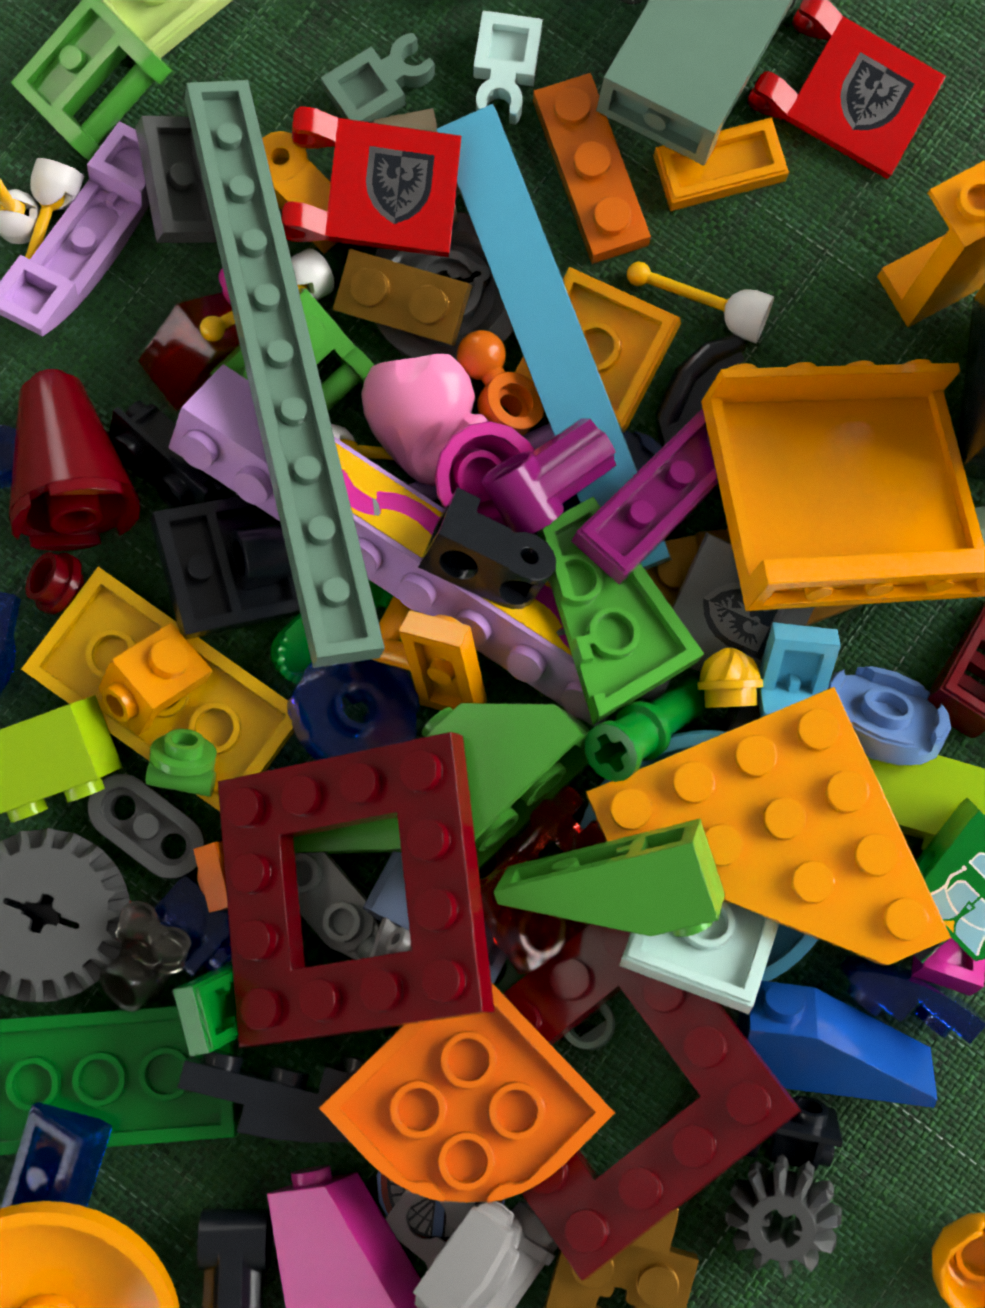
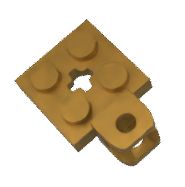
[544,1208,699,1308]

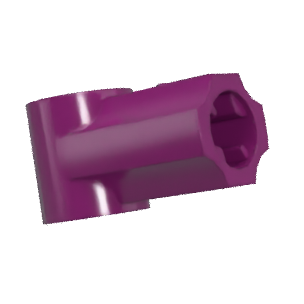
[481,418,617,534]

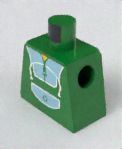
[913,797,985,963]

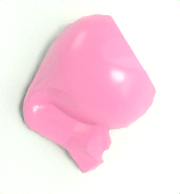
[361,354,488,486]

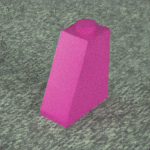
[267,1165,421,1308]

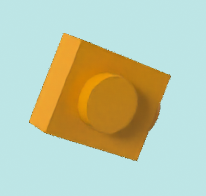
[99,622,213,736]

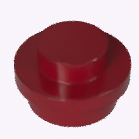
[25,552,84,615]

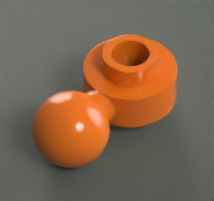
[456,330,544,436]

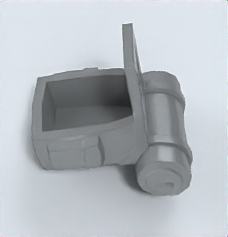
[385,1189,558,1308]

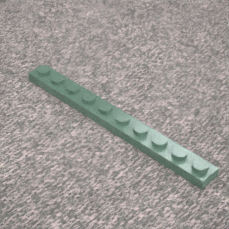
[184,80,385,668]

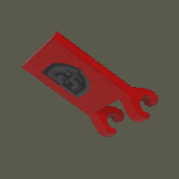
[748,0,946,179]
[281,106,462,257]

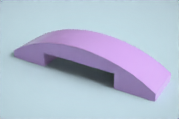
[0,121,149,337]

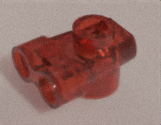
[480,855,566,974]

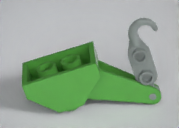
[293,703,590,959]

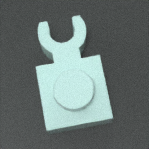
[474,11,543,124]

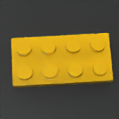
[21,567,306,812]

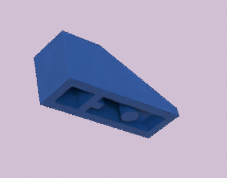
[736,981,937,1108]

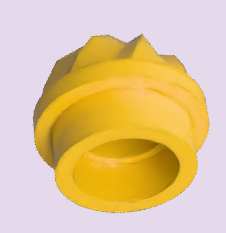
[697,648,763,708]

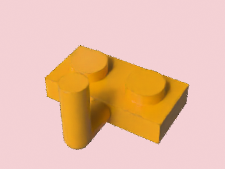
[372,596,487,710]

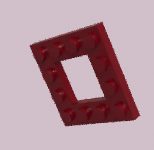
[218,732,495,1048]
[503,924,801,1281]

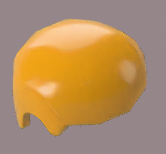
[932,1213,985,1308]

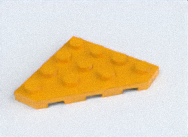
[586,687,951,966]

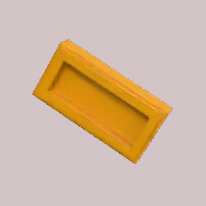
[654,117,789,211]

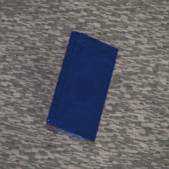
[0,1102,112,1209]

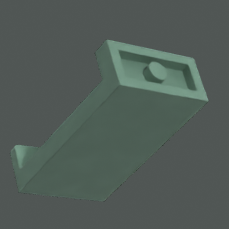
[596,0,797,166]

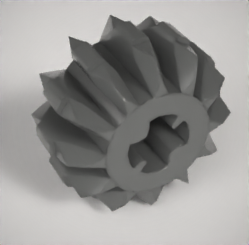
[725,1153,842,1278]

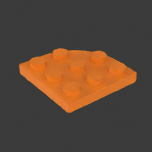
[319,982,615,1203]

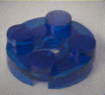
[287,659,420,760]

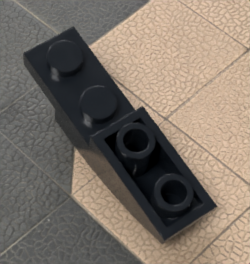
[177,1050,368,1143]

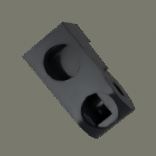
[418,487,556,609]

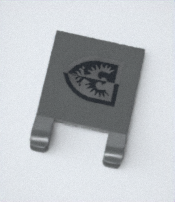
[641,532,815,731]

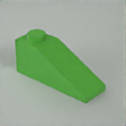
[493,819,725,937]

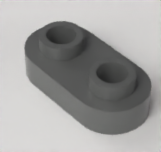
[88,774,207,879]

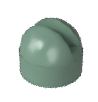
[564,1003,615,1050]

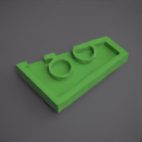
[536,497,704,725]

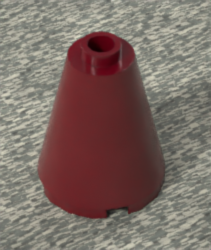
[9,369,140,551]

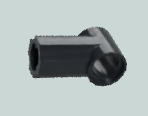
[197,1208,272,1308]

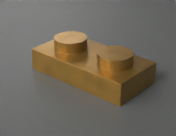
[333,249,472,346]

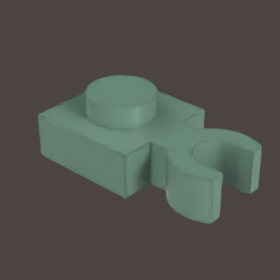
[320,33,435,123]

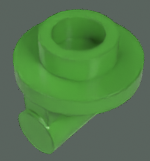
[146,729,217,797]

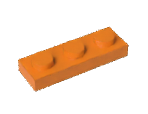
[533,73,651,264]

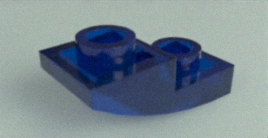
[840,956,985,1044]

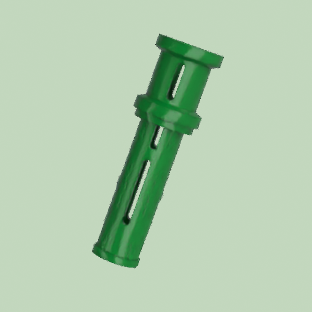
[585,670,709,782]

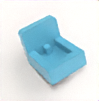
[757,622,841,717]

